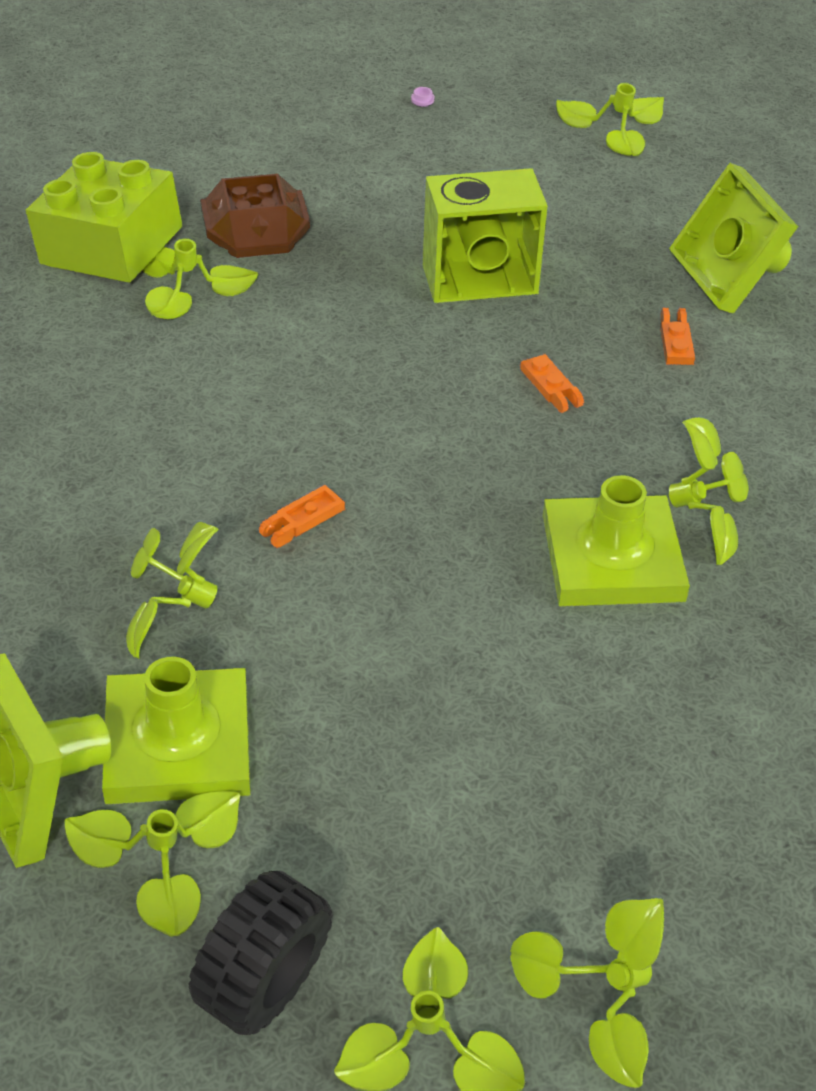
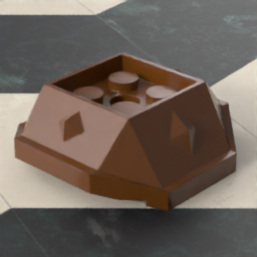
[200,173,310,258]

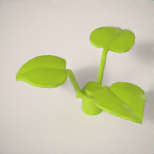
[556,83,664,156]
[142,239,258,319]
[669,417,749,565]
[126,522,219,659]
[65,791,240,937]
[510,898,664,1088]
[334,927,525,1091]

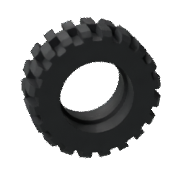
[188,871,333,1035]

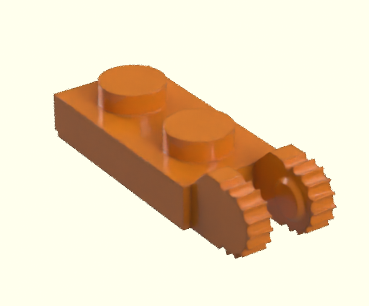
[660,308,695,365]
[520,354,584,413]
[259,485,345,548]

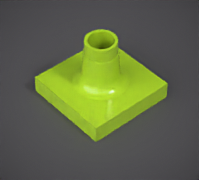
[669,162,799,313]
[543,475,690,606]
[0,653,111,868]
[102,657,250,804]

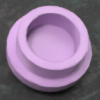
[411,87,435,107]

